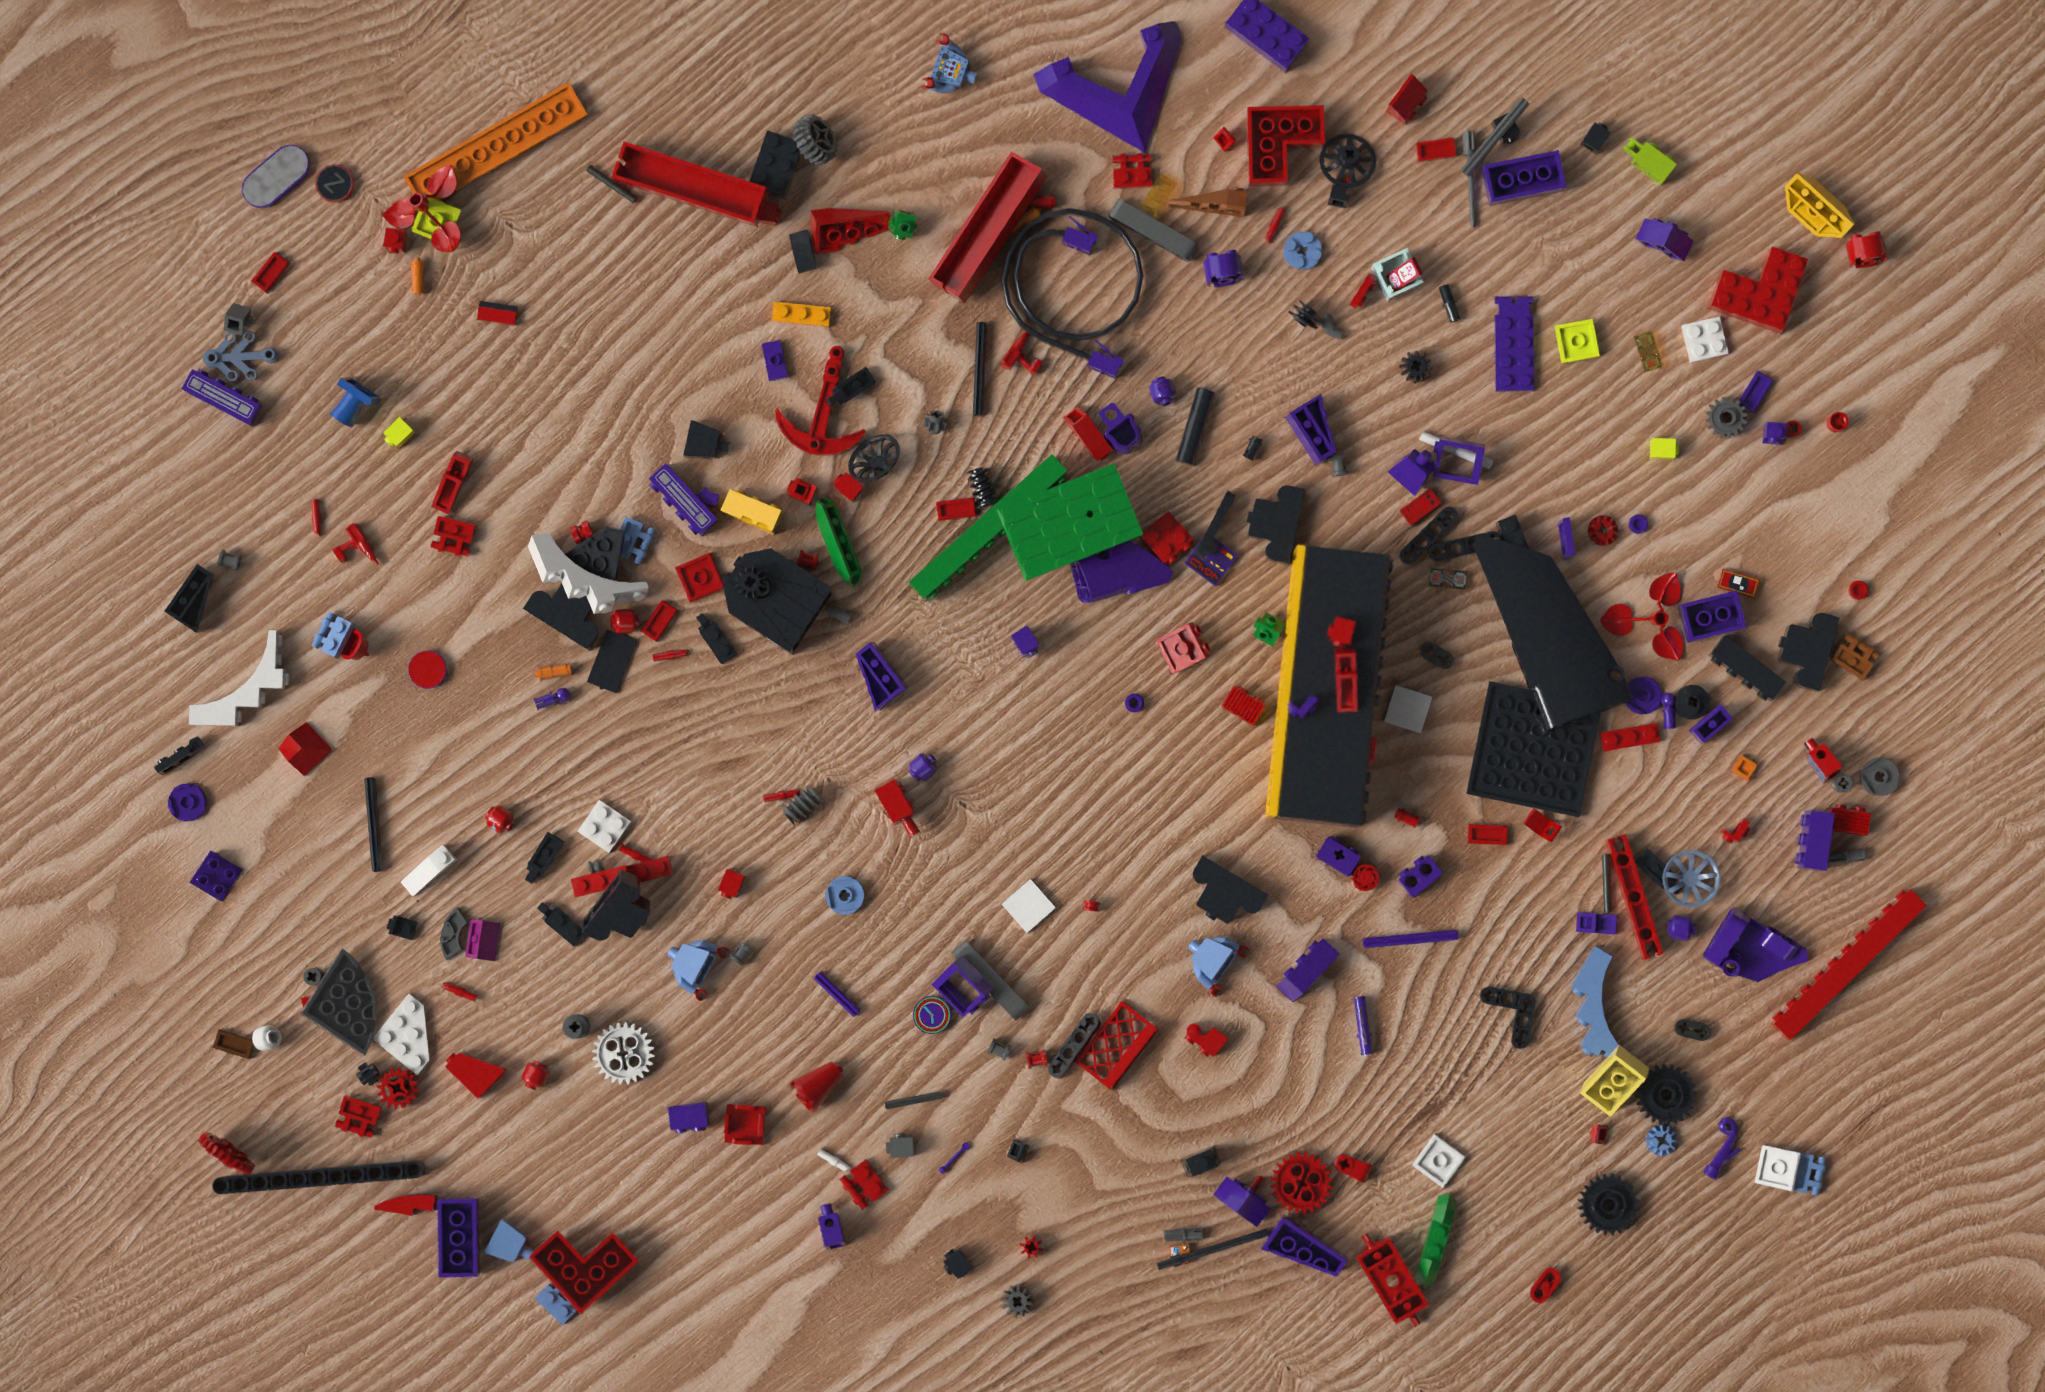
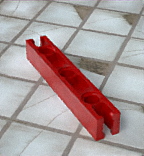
[1605,834,1663,960]

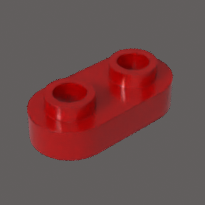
[1350,273,1377,309]
[1529,1267,1561,1303]

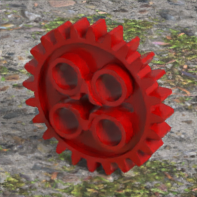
[198,1131,256,1175]
[1270,1151,1333,1214]

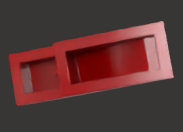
[431,451,474,515]
[1335,648,1357,712]
[374,1194,438,1216]

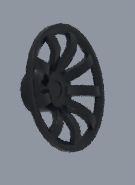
[1319,134,1376,188]
[848,435,900,482]

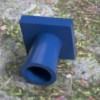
[330,377,382,428]

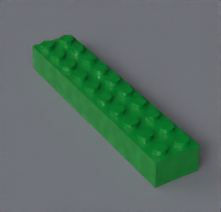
[909,454,1067,602]

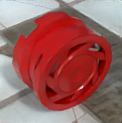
[1351,864,1379,891]

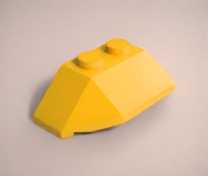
[1785,172,1855,238]

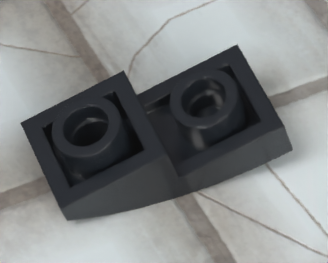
[789,229,817,274]

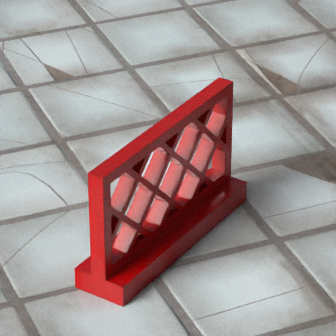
[1075,1001,1159,1091]

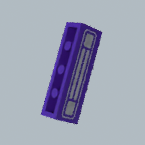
[181,369,262,427]
[649,463,718,536]

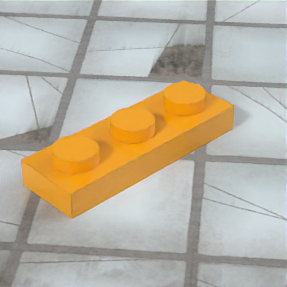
[772,302,831,327]

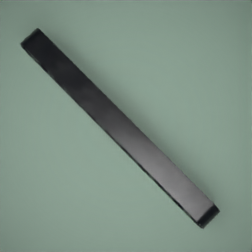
[212,1160,425,1194]

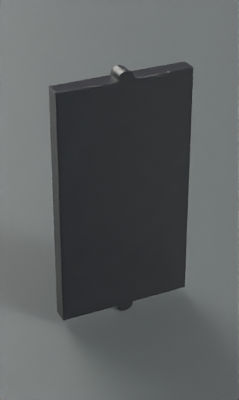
[587,630,637,693]

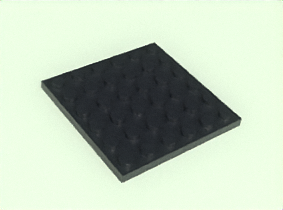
[1466,681,1601,818]

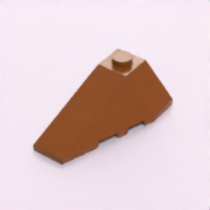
[1168,187,1247,217]

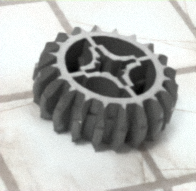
[792,114,839,165]

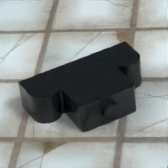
[1247,485,1305,565]
[523,584,599,651]
[1778,613,1840,692]
[1192,855,1268,924]
[582,869,650,941]

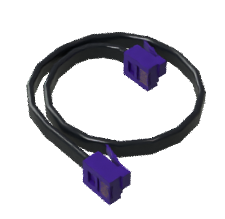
[1001,208,1144,379]

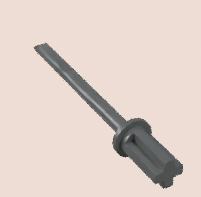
[1462,131,1476,228]

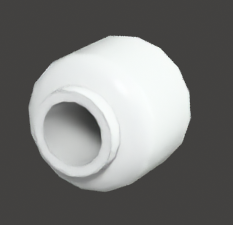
[252,1025,282,1051]

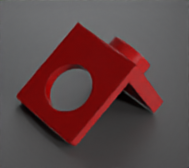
[1523,808,1562,843]

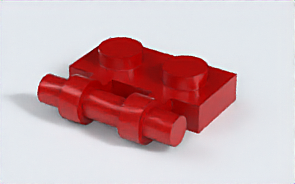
[1112,153,1152,189]
[431,516,476,557]
[335,1095,382,1138]
[839,1159,888,1210]

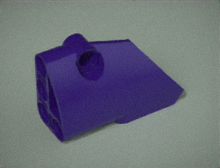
[1070,540,1173,603]
[1702,906,1808,982]

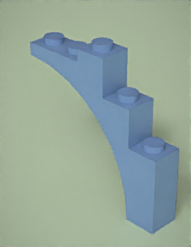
[1570,947,1618,1058]

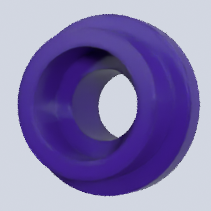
[1125,693,1144,713]

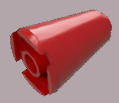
[789,1062,844,1113]

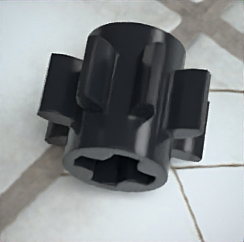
[356,1062,380,1086]

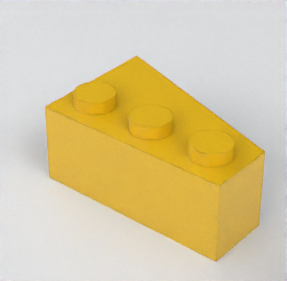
[720,488,783,535]

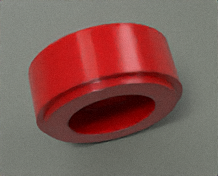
[1848,580,1868,600]

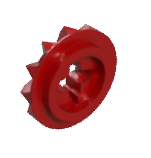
[1588,515,1618,546]

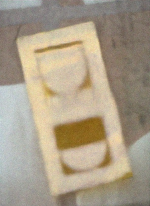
[1140,173,1177,217]

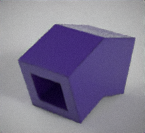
[697,487,720,507]

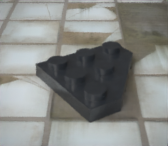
[564,526,626,581]

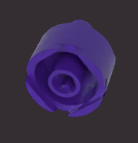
[1203,250,1244,287]

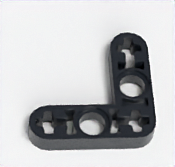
[1479,987,1535,1049]

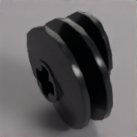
[1288,300,1323,330]
[1675,685,1709,720]

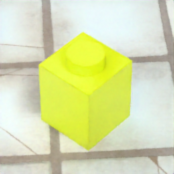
[383,417,415,448]
[1650,438,1679,460]

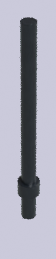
[1156,1229,1269,1270]

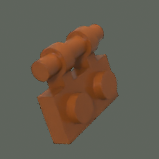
[1830,633,1880,681]

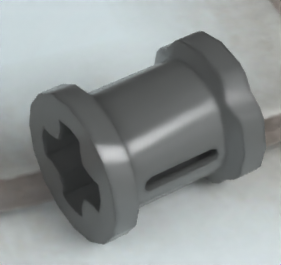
[1330,455,1349,477]
[218,549,242,570]
[1832,775,1852,793]
[729,941,754,966]
[303,968,324,985]
[987,1038,1011,1061]

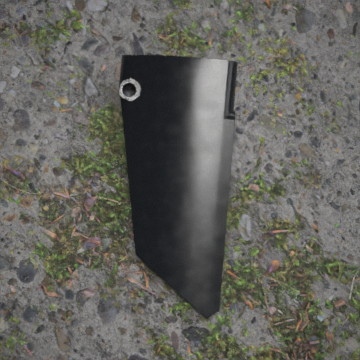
[1473,534,1634,733]

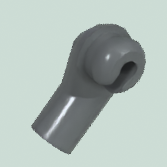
[1321,313,1343,340]

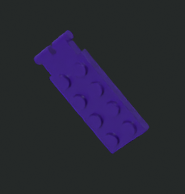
[1494,296,1534,392]

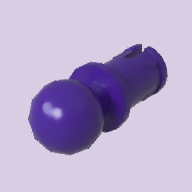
[534,688,571,710]
[1661,692,1677,729]

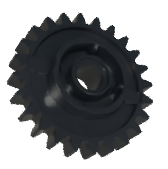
[1634,1064,1697,1126]
[1577,1173,1640,1236]

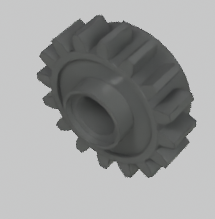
[1705,397,1748,439]

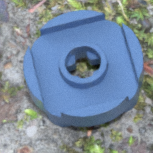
[1283,232,1322,271]
[825,876,864,915]

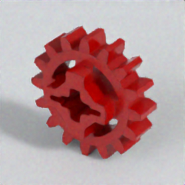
[376,1067,419,1109]

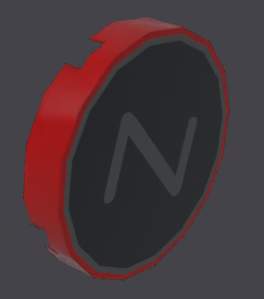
[315,164,354,203]

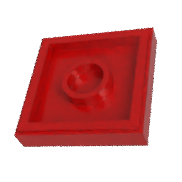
[675,553,724,603]

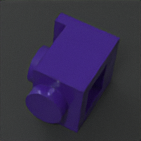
[1762,422,1787,445]

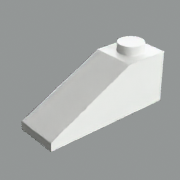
[401,845,457,897]

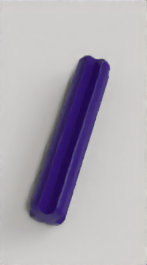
[814,972,860,1017]

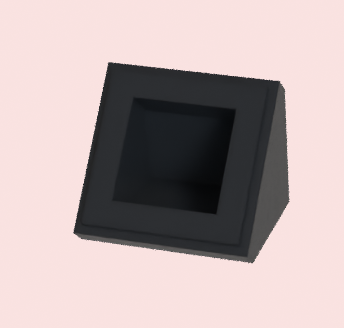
[1007,1139,1030,1163]

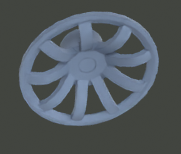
[1662,850,1721,908]

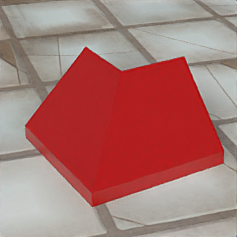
[278,722,332,776]

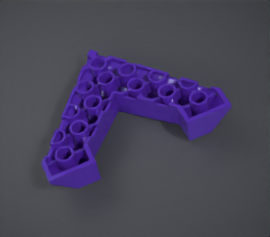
[1033,21,1182,154]

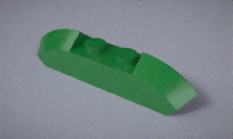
[816,497,863,588]
[1415,1193,1457,1289]

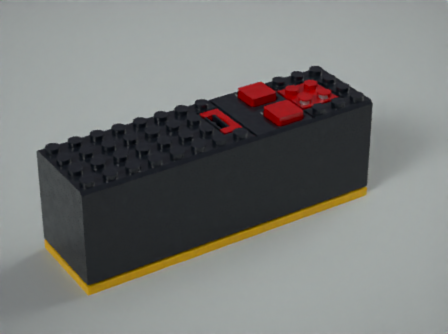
[1265,545,1393,828]

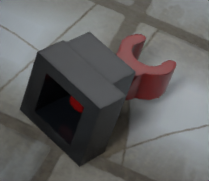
[1328,174,1349,209]

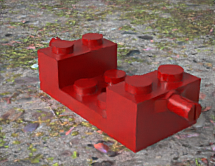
[1355,1232,1429,1327]

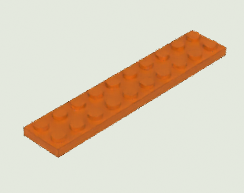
[403,82,588,201]

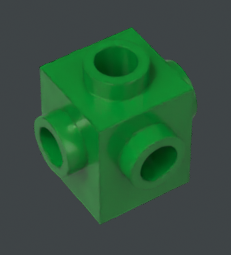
[888,209,917,240]
[1253,612,1286,647]

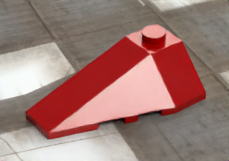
[810,208,890,254]

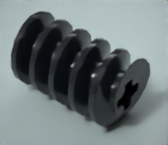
[966,467,999,509]

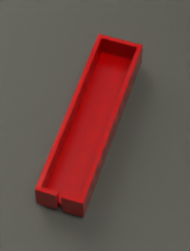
[611,141,770,227]
[928,152,1048,304]

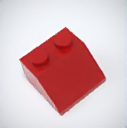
[1386,74,1428,124]

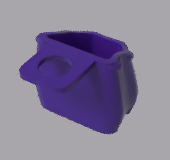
[1099,403,1142,454]

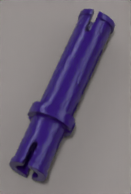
[1353,996,1373,1055]

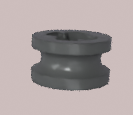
[588,859,601,874]

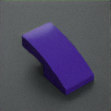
[1576,913,1618,935]

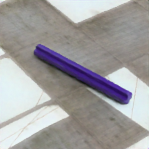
[1363,930,1458,948]

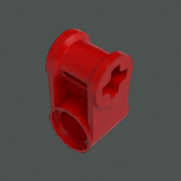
[1334,1154,1373,1183]

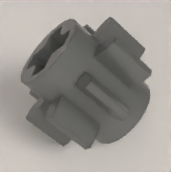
[923,411,948,434]

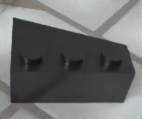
[164,564,214,633]

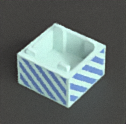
[1371,248,1424,302]

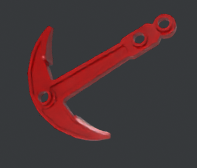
[775,346,866,456]

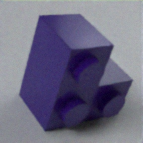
[1636,218,1694,262]
[668,1102,710,1133]
[1213,1176,1270,1227]

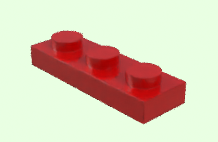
[1599,723,1660,752]

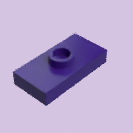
[762,340,788,382]

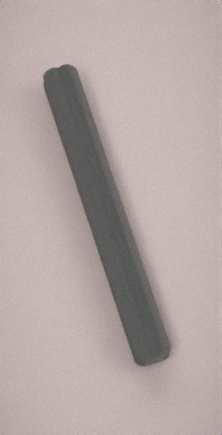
[1461,98,1529,176]

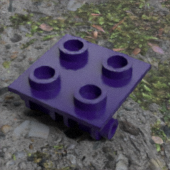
[189,850,243,902]

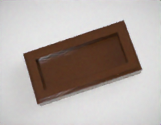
[212,1029,255,1059]

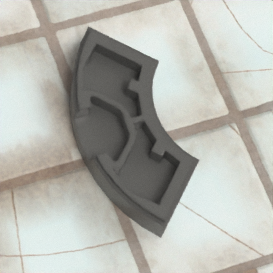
[440,907,469,960]

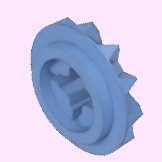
[1646,1125,1677,1156]

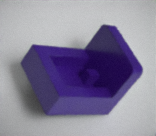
[1287,695,1318,718]

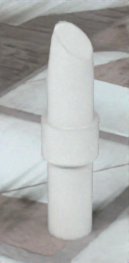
[817,1148,852,1172]

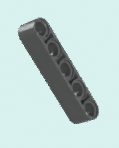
[1108,199,1198,262]
[951,940,1030,1021]

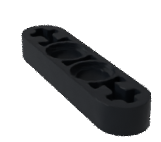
[1195,490,1236,558]
[1399,507,1458,565]
[1428,531,1502,561]
[1048,1013,1101,1079]

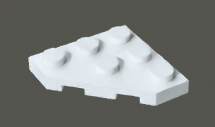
[373,994,430,1075]

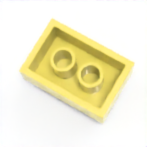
[1580,1045,1650,1117]

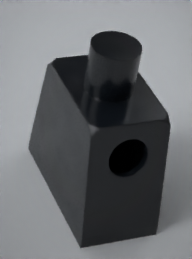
[683,420,730,459]
[1180,1146,1221,1177]

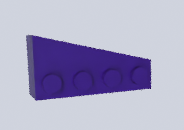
[1261,1214,1348,1277]

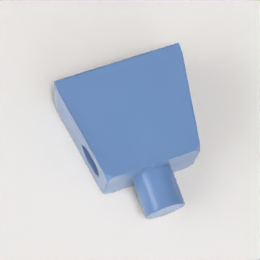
[484,1218,534,1262]

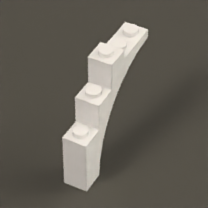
[528,532,649,614]
[189,630,289,726]

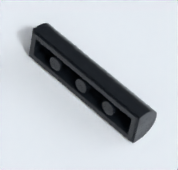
[1175,387,1215,466]

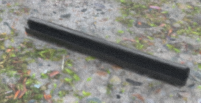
[973,322,987,416]
[364,777,383,872]

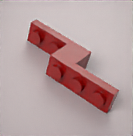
[571,856,673,898]

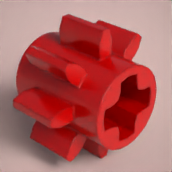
[1020,1235,1043,1259]

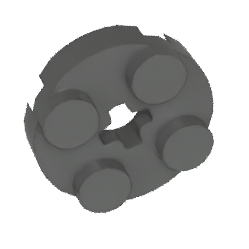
[1859,758,1899,796]

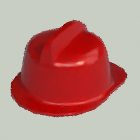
[341,628,369,660]

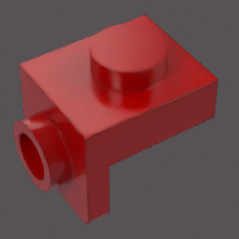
[1719,819,1750,844]

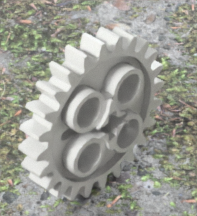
[592,1022,655,1085]

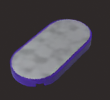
[242,145,310,208]

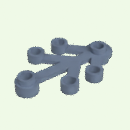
[203,331,279,382]

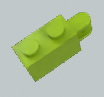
[1622,137,1677,185]

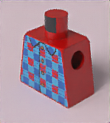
[1804,738,1842,784]

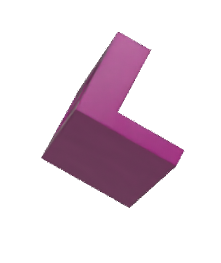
[465,919,501,961]

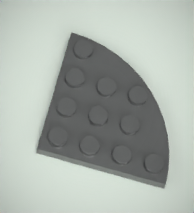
[300,949,377,1056]

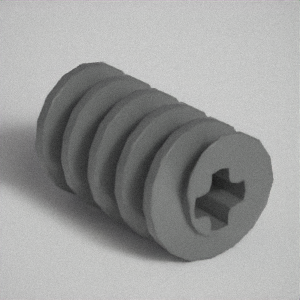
[781,785,824,826]
[562,1014,591,1039]

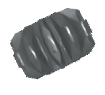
[1001,1284,1034,1318]

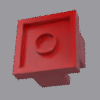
[724,1104,766,1145]

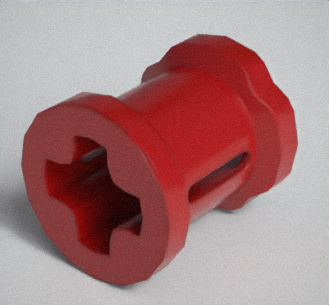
[797,550,819,571]
[1026,1050,1047,1069]

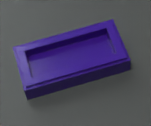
[1739,371,1774,413]

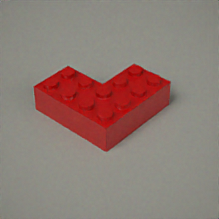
[1246,105,1325,187]
[1708,246,1808,334]
[529,1230,639,1315]

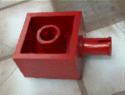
[874,779,920,837]

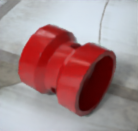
[1826,412,1849,433]
[569,520,593,545]

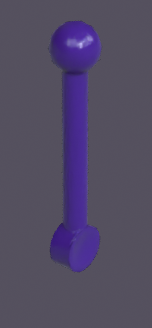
[939,1142,969,1174]

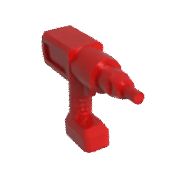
[1000,332,1043,376]
[332,523,379,565]

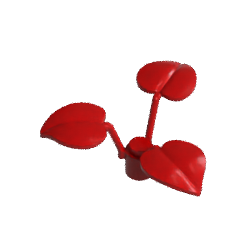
[382,164,461,253]
[1600,573,1683,661]

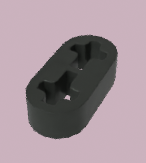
[1420,642,1454,670]
[1674,1019,1711,1041]

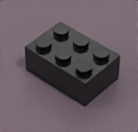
[749,130,802,200]

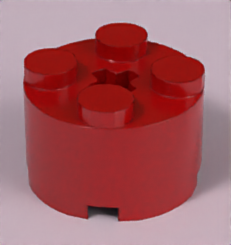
[1845,231,1888,269]

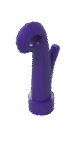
[1703,1117,1740,1180]

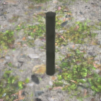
[586,165,637,203]
[1602,854,1612,912]
[884,1091,943,1109]

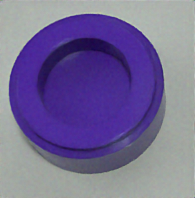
[1628,515,1648,534]

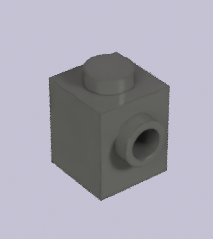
[224,303,253,335]
[886,1133,914,1158]

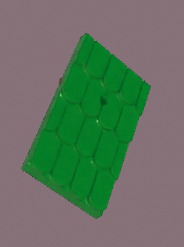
[997,463,1143,582]

